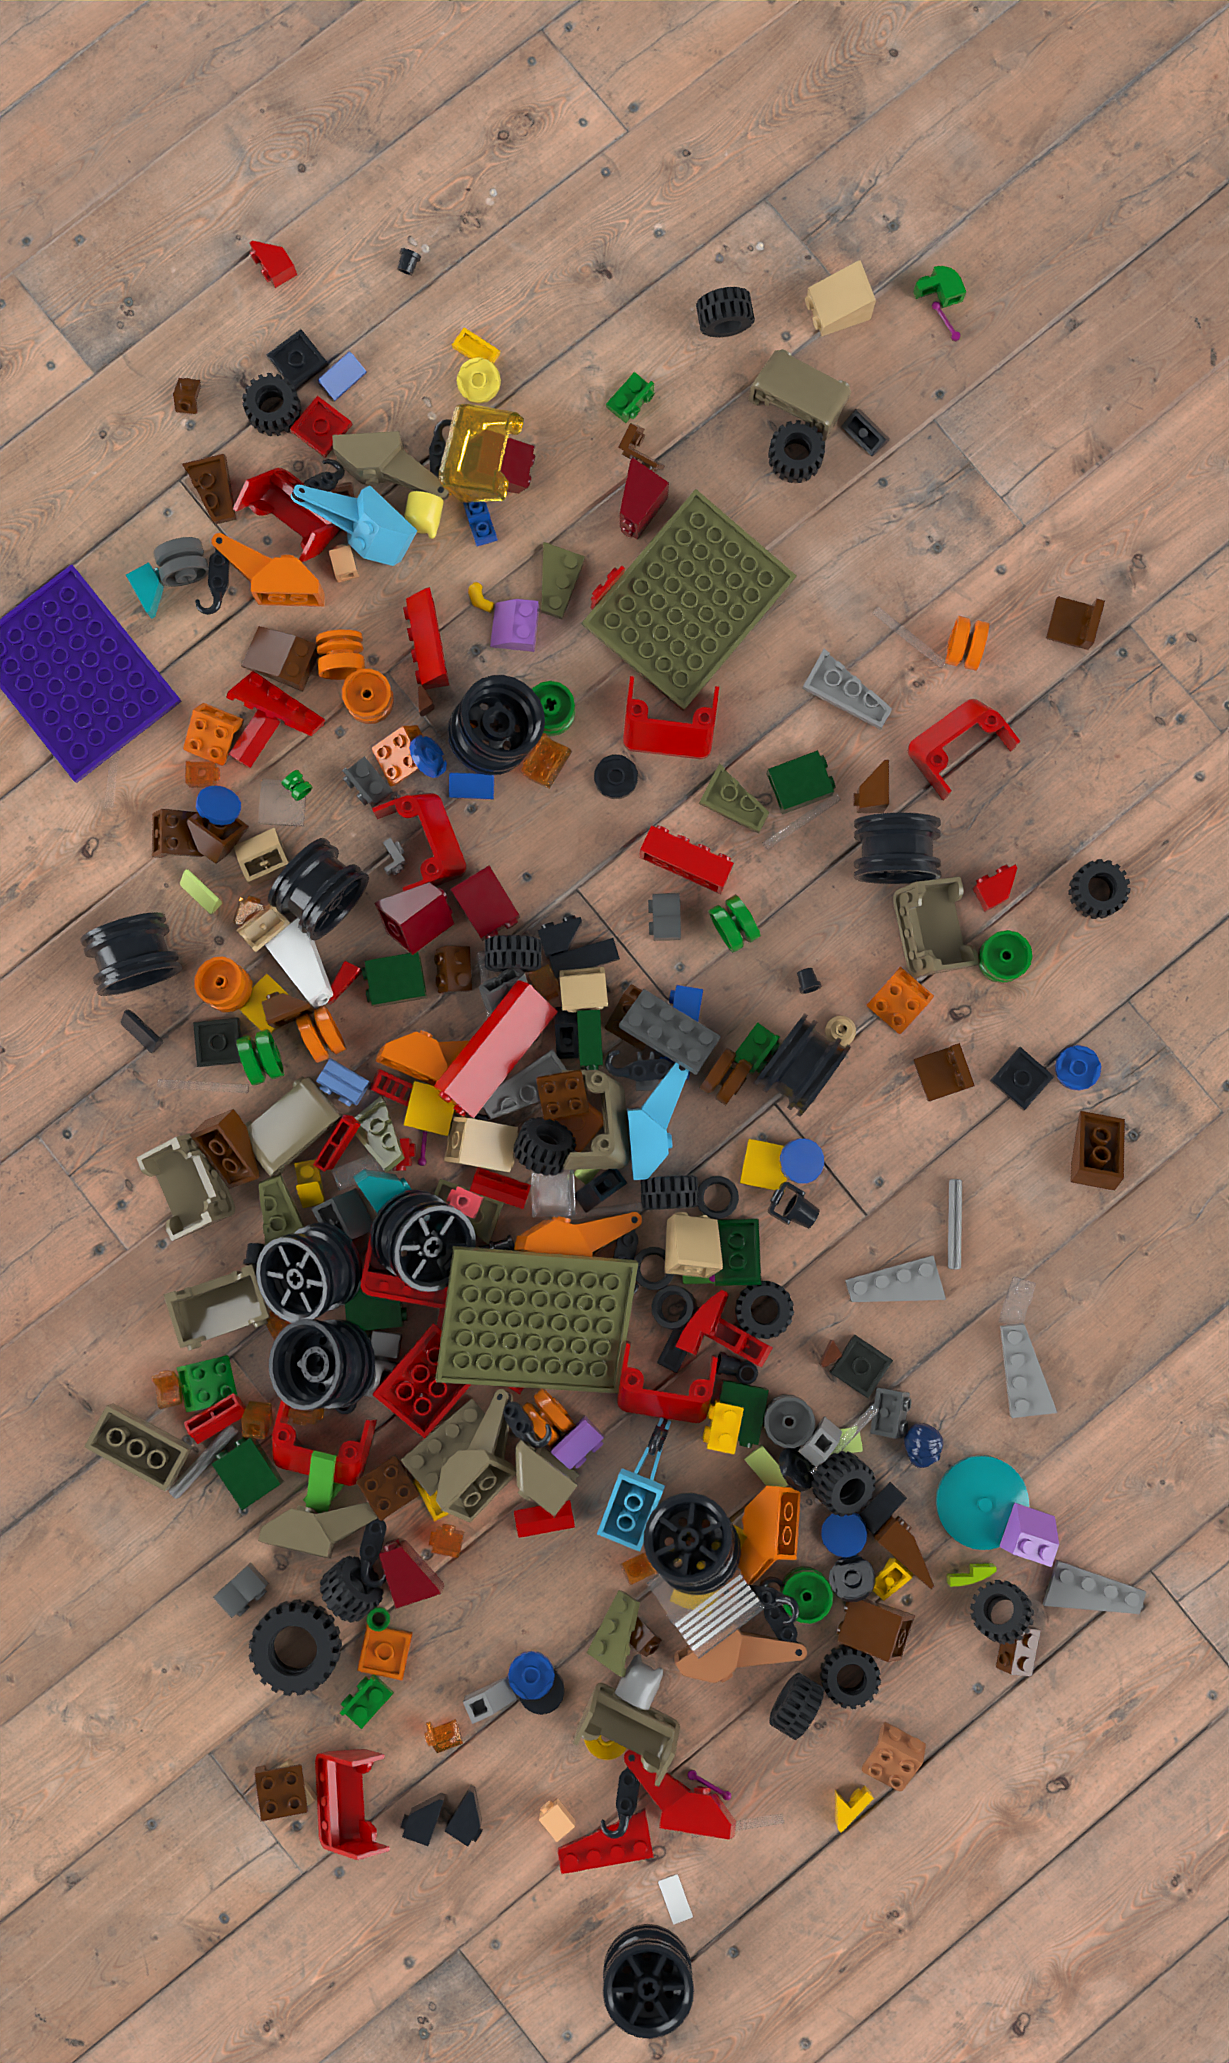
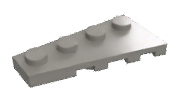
[845,1255,946,1302]

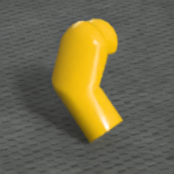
[468,582,495,613]

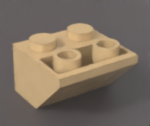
[234,828,290,887]
[559,967,608,1012]

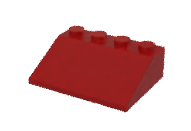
[372,1323,472,1439]

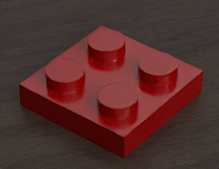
[290,395,353,458]

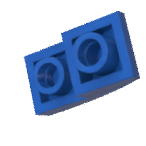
[463,496,498,547]

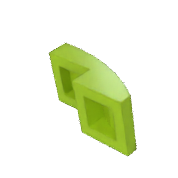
[947,1563,997,1587]

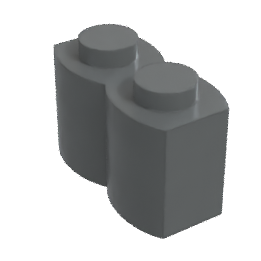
[648,893,681,941]
[479,968,527,1013]
[213,1562,269,1618]

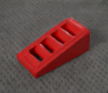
[327,961,362,1005]
[369,1069,413,1107]

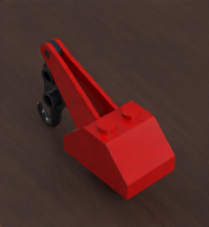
[601,1750,736,1840]

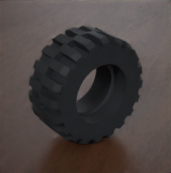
[249,1599,342,1696]

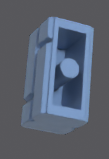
[316,1058,371,1107]

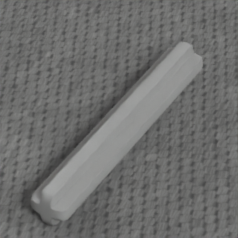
[948,1179,962,1269]
[169,1424,238,1499]

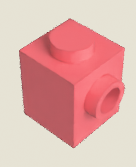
[447,1186,484,1219]

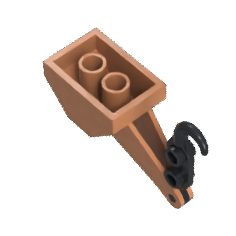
[674,1576,807,1683]

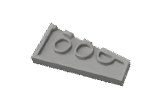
[802,649,892,730]
[482,1049,566,1119]
[1000,1323,1057,1418]
[1043,1560,1146,1614]

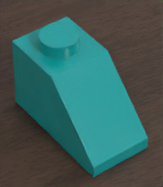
[126,562,164,619]

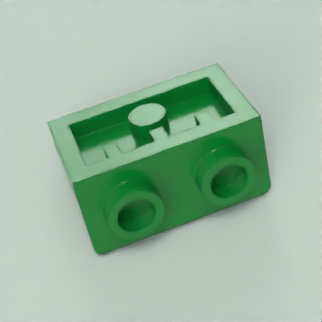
[606,372,655,423]
[734,1022,780,1075]
[340,1674,394,1729]

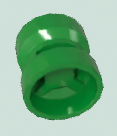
[281,770,313,801]

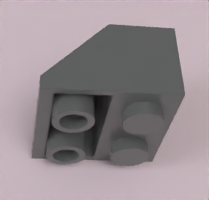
[312,1188,373,1241]

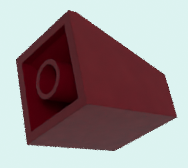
[463,430,535,494]
[620,457,669,540]
[451,865,520,941]
[374,883,455,955]
[379,1538,444,1609]

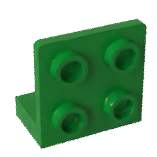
[176,1355,237,1412]

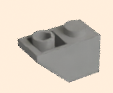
[798,1417,842,1466]
[463,1677,517,1724]

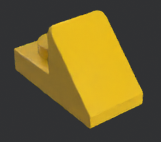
[294,1159,325,1208]
[873,1557,914,1601]
[835,1785,874,1833]

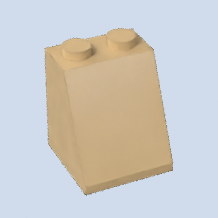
[805,260,876,336]
[444,1117,519,1172]
[664,1212,723,1278]

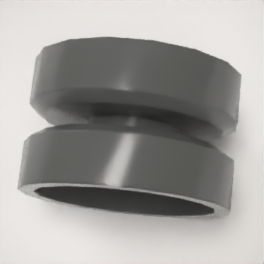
[153,537,209,587]
[762,1394,815,1448]

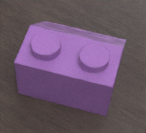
[490,599,539,652]
[550,1415,604,1469]
[999,1503,1059,1567]

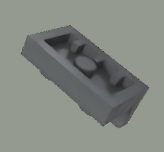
[342,756,393,808]
[870,1388,912,1439]

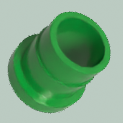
[367,1607,390,1631]

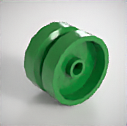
[532,681,576,736]
[708,894,761,953]
[978,930,1033,983]
[236,1029,284,1086]
[780,1566,833,1624]

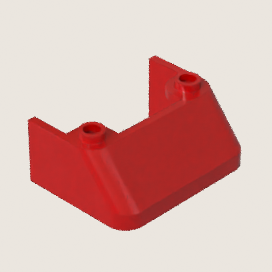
[233,468,341,563]
[623,676,719,759]
[907,699,1021,801]
[372,793,467,891]
[361,1227,448,1308]
[617,1341,718,1423]
[272,1400,377,1486]
[315,1749,390,1861]

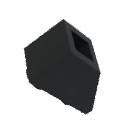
[538,915,582,959]

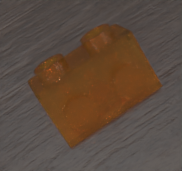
[521,733,572,789]

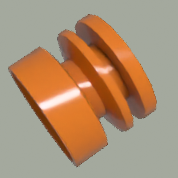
[316,629,365,680]

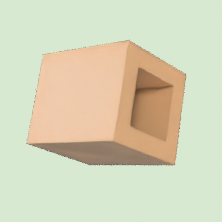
[329,545,359,583]
[539,1798,575,1842]

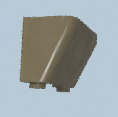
[748,349,851,441]
[893,877,979,977]
[245,1076,343,1177]
[136,1133,235,1241]
[164,1264,271,1351]

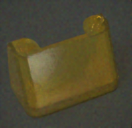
[439,404,524,503]

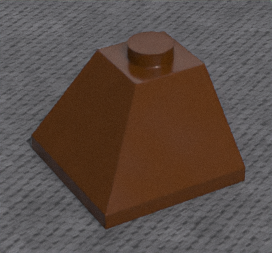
[853,760,889,813]
[187,812,249,864]
[262,992,315,1029]

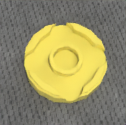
[456,357,501,404]

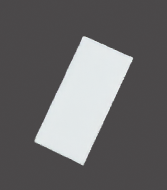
[658,1874,693,1925]

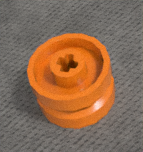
[945,615,989,671]
[342,668,394,724]
[194,956,253,1013]
[296,1005,347,1063]
[522,1389,576,1448]

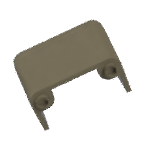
[561,1070,631,1170]
[515,1439,579,1516]
[573,1683,680,1786]

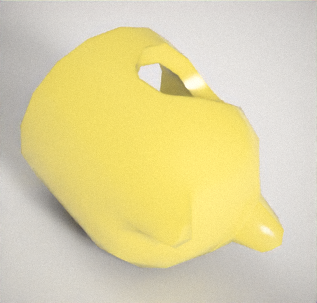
[404,491,444,539]

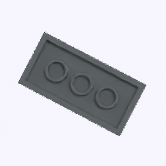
[619,989,721,1075]

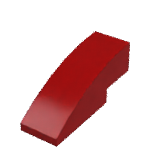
[676,1290,729,1355]
[705,1318,773,1367]

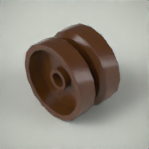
[699,1048,753,1106]

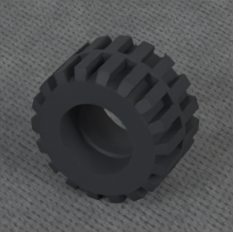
[696,287,755,338]
[242,373,301,436]
[768,420,825,483]
[1068,859,1131,919]
[485,935,541,972]
[513,1117,576,1176]
[640,1175,699,1210]
[735,1280,794,1339]
[812,1451,876,1517]
[320,1556,384,1623]
[970,1580,1034,1644]
[820,1644,881,1709]
[769,1672,824,1740]

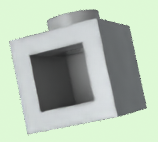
[368,1330,402,1361]

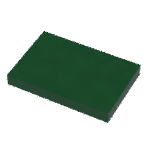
[715,1219,761,1286]

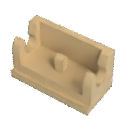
[236,904,291,952]

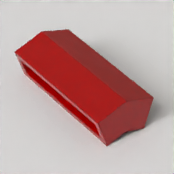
[229,709,281,769]
[313,1114,361,1172]
[469,1167,532,1209]
[184,1393,248,1444]
[514,1500,575,1538]

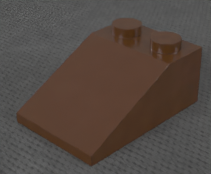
[241,626,319,692]
[190,1109,260,1189]
[1070,1111,1125,1191]
[872,1515,934,1590]

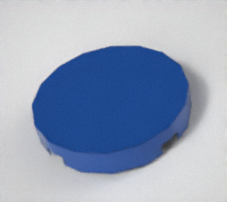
[409,735,447,778]
[196,785,241,825]
[1055,1045,1101,1091]
[780,1139,824,1183]
[821,1512,868,1557]
[508,1651,555,1699]

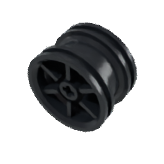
[447,675,545,776]
[854,813,941,884]
[268,838,369,941]
[80,912,182,996]
[754,1013,851,1117]
[370,1189,476,1292]
[256,1222,363,1323]
[269,1319,375,1410]
[644,1493,741,1595]
[603,1924,694,2039]

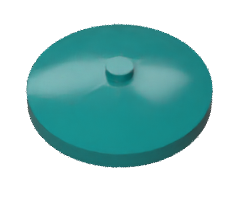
[936,1455,1029,1550]

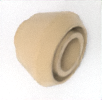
[825,1016,856,1046]

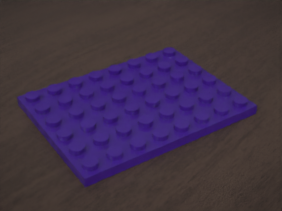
[0,564,182,783]

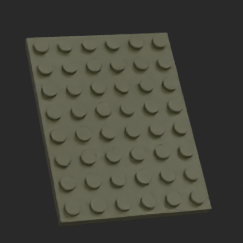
[581,489,797,711]
[435,1246,638,1393]

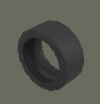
[698,1176,739,1219]
[634,1247,675,1290]
[651,1285,698,1331]

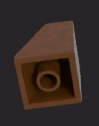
[837,1598,915,1663]

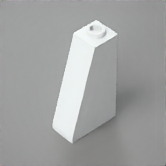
[265,918,334,1009]

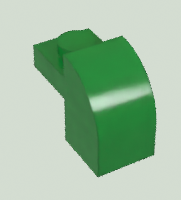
[913,266,966,308]

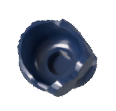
[904,1423,943,1468]

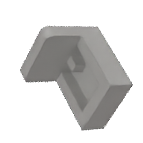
[383,838,407,876]

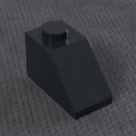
[555,1007,579,1059]
[573,1169,627,1213]
[444,1784,483,1847]
[400,1793,446,1846]

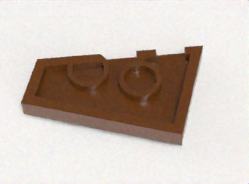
[182,454,237,524]

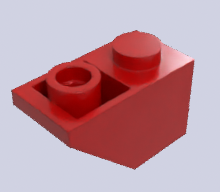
[249,240,297,288]
[972,864,1018,912]

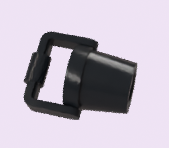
[768,1182,820,1229]

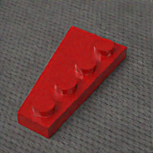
[226,671,325,736]
[557,1808,654,1874]

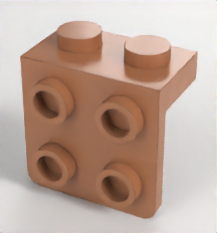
[862,1722,926,1791]

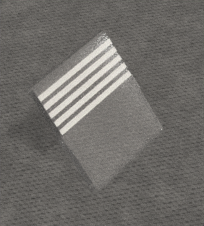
[647,1542,765,1659]

